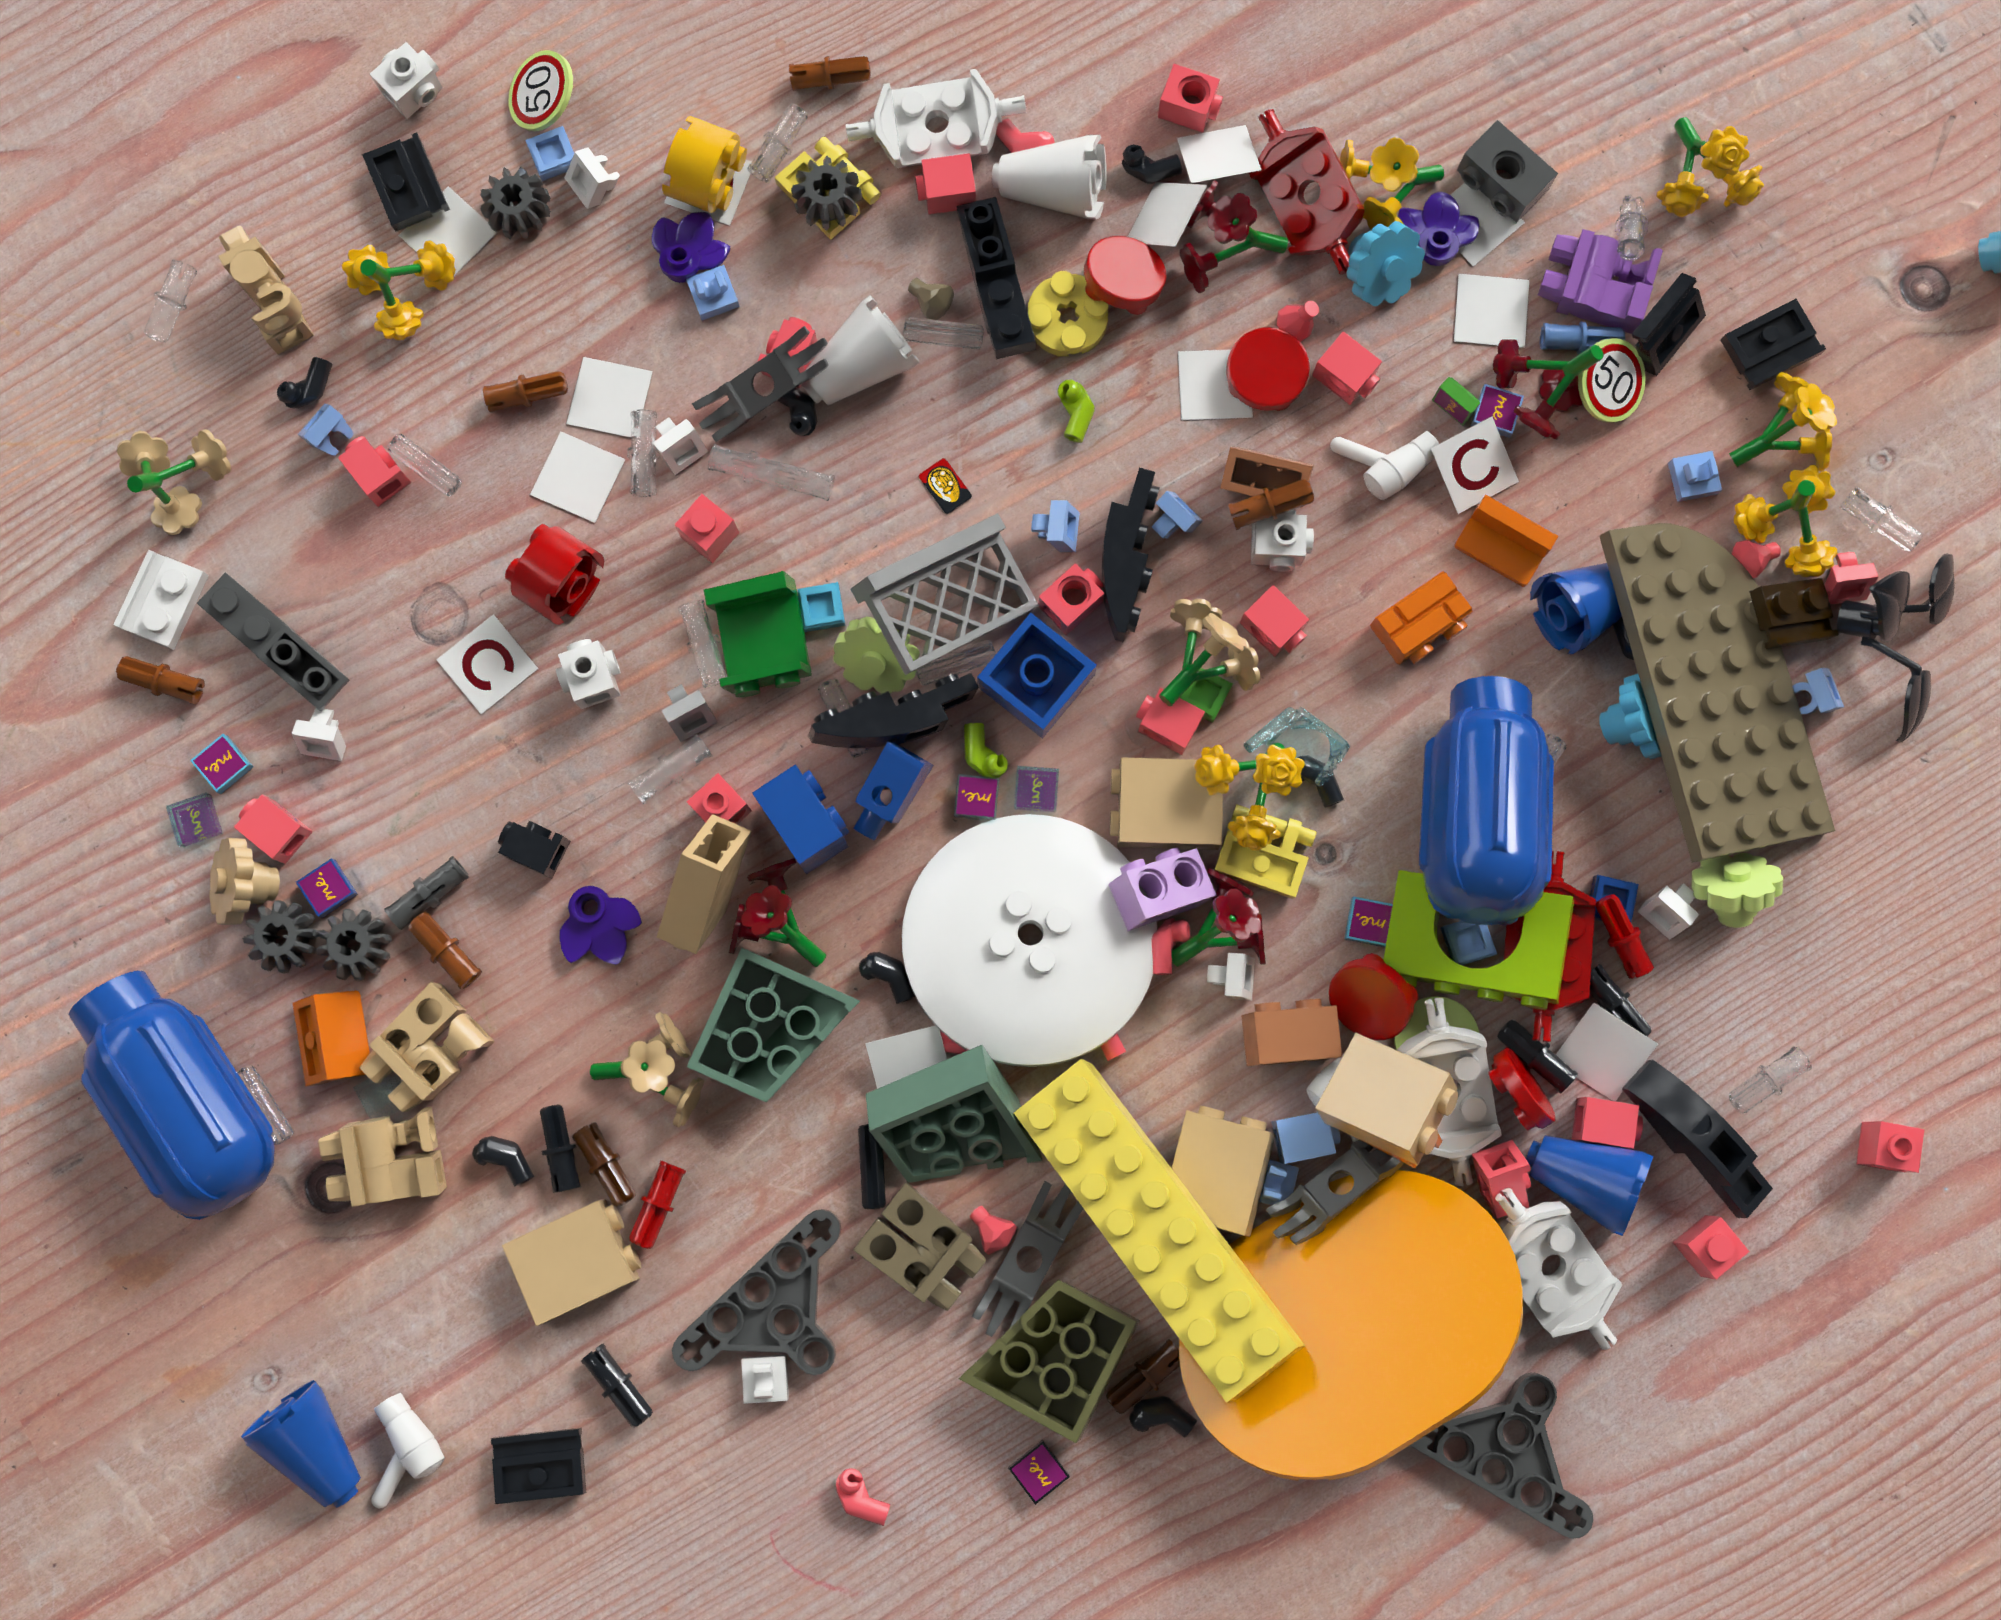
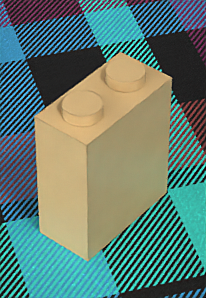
[1110,757,1223,850]
[657,814,751,954]
[1315,1033,1458,1165]
[1172,1105,1276,1237]
[502,1199,641,1326]

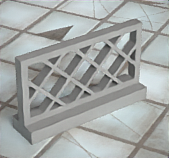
[850,513,1039,675]

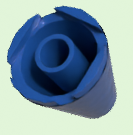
[1530,563,1622,654]
[1526,1135,1653,1236]
[241,1380,361,1508]

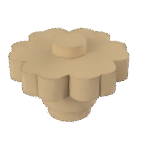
[209,838,280,925]

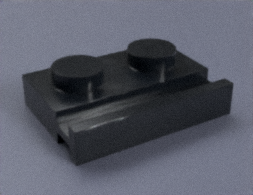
[362,133,450,232]
[1632,273,1706,376]
[1720,298,1826,390]
[491,1427,587,1504]

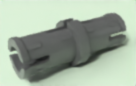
[384,856,469,930]

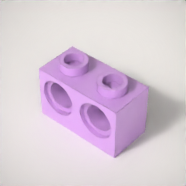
[1108,847,1216,931]

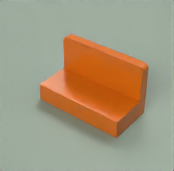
[1454,494,1559,587]
[293,990,370,1087]

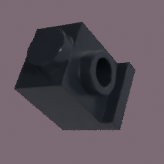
[498,821,571,879]

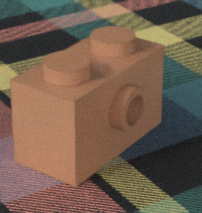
[1220,446,1314,508]
[1241,999,1342,1067]

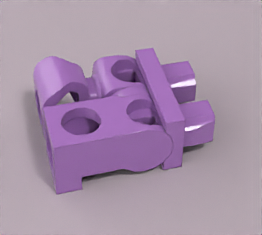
[1538,229,1663,334]

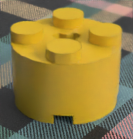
[662,116,747,213]

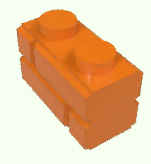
[1370,571,1473,665]

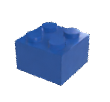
[977,613,1097,739]
[752,764,850,875]

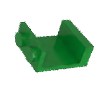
[704,571,812,697]

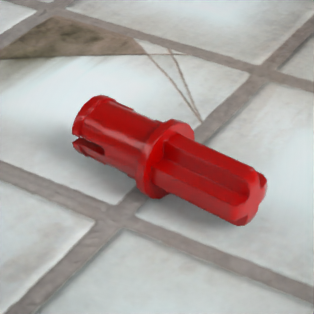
[1596,894,1654,979]
[629,1160,686,1249]

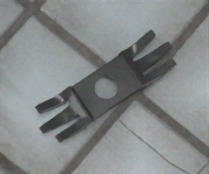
[692,326,829,442]
[1266,1140,1404,1245]
[972,1181,1083,1337]

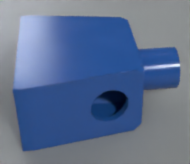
[853,742,934,841]

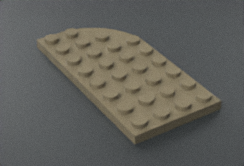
[1599,523,1835,863]

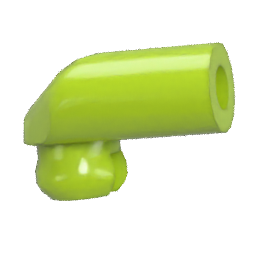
[1057,379,1095,443]
[964,723,1008,779]

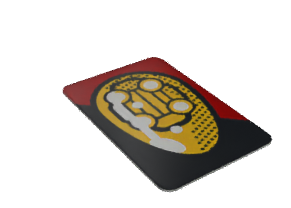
[919,458,972,514]

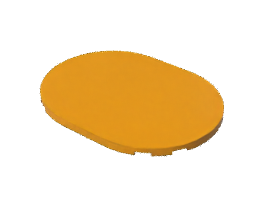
[1179,1170,1523,1481]

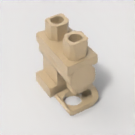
[218,226,314,354]
[360,982,495,1112]
[318,1107,447,1207]

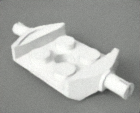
[846,69,1027,168]
[1397,998,1502,1186]
[1495,1188,1622,1350]

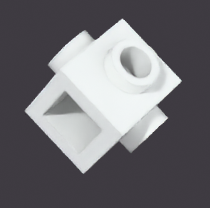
[370,42,443,119]
[1251,510,1314,572]
[556,639,621,709]

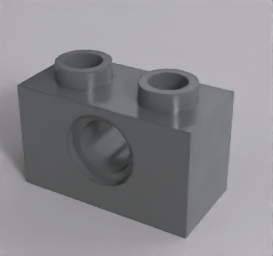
[1457,120,1558,223]

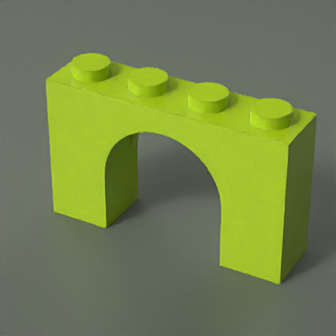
[1383,870,1574,1010]

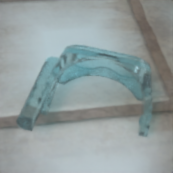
[1243,707,1350,786]

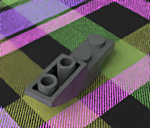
[197,572,350,711]

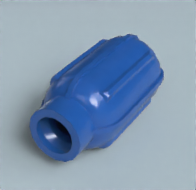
[1419,676,1554,926]
[68,970,275,1220]

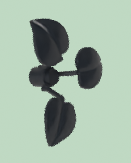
[1837,553,1955,742]

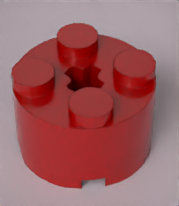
[505,524,604,625]

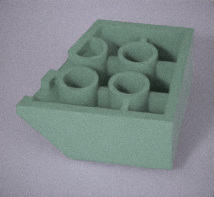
[687,948,860,1103]
[866,1045,1042,1183]

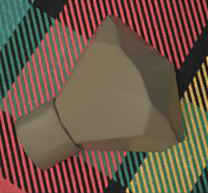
[908,278,954,321]

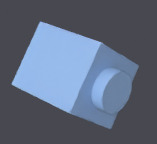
[1271,1112,1340,1164]

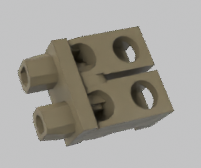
[853,1182,986,1311]

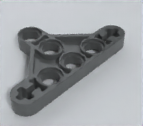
[672,1209,842,1375]
[1410,1372,1593,1539]

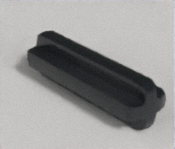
[858,1124,886,1210]

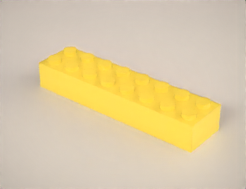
[1014,1059,1305,1403]

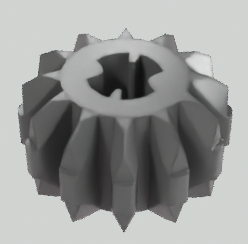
[791,156,862,231]
[480,167,551,240]
[242,900,319,973]
[316,909,392,981]

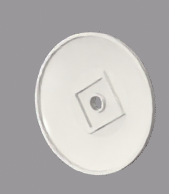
[902,814,1157,1067]

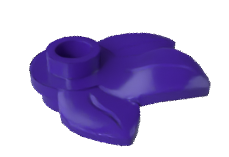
[1398,191,1479,266]
[652,212,731,283]
[559,886,642,965]

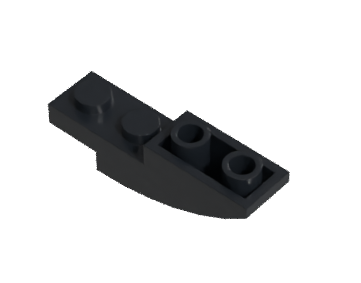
[957,197,1036,359]
[1102,467,1160,642]
[808,673,979,748]
[1622,1060,1773,1218]

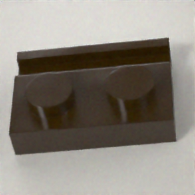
[1749,578,1839,649]

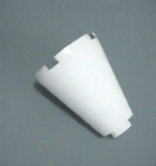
[992,135,1107,219]
[802,295,919,405]

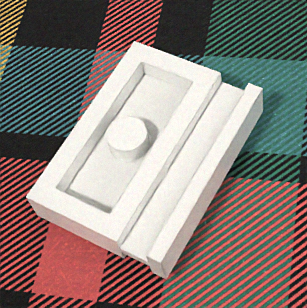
[113,550,209,650]

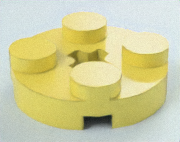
[1028,271,1108,356]

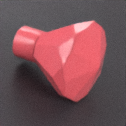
[1277,301,1319,342]
[1732,540,1781,578]
[970,1206,1018,1255]

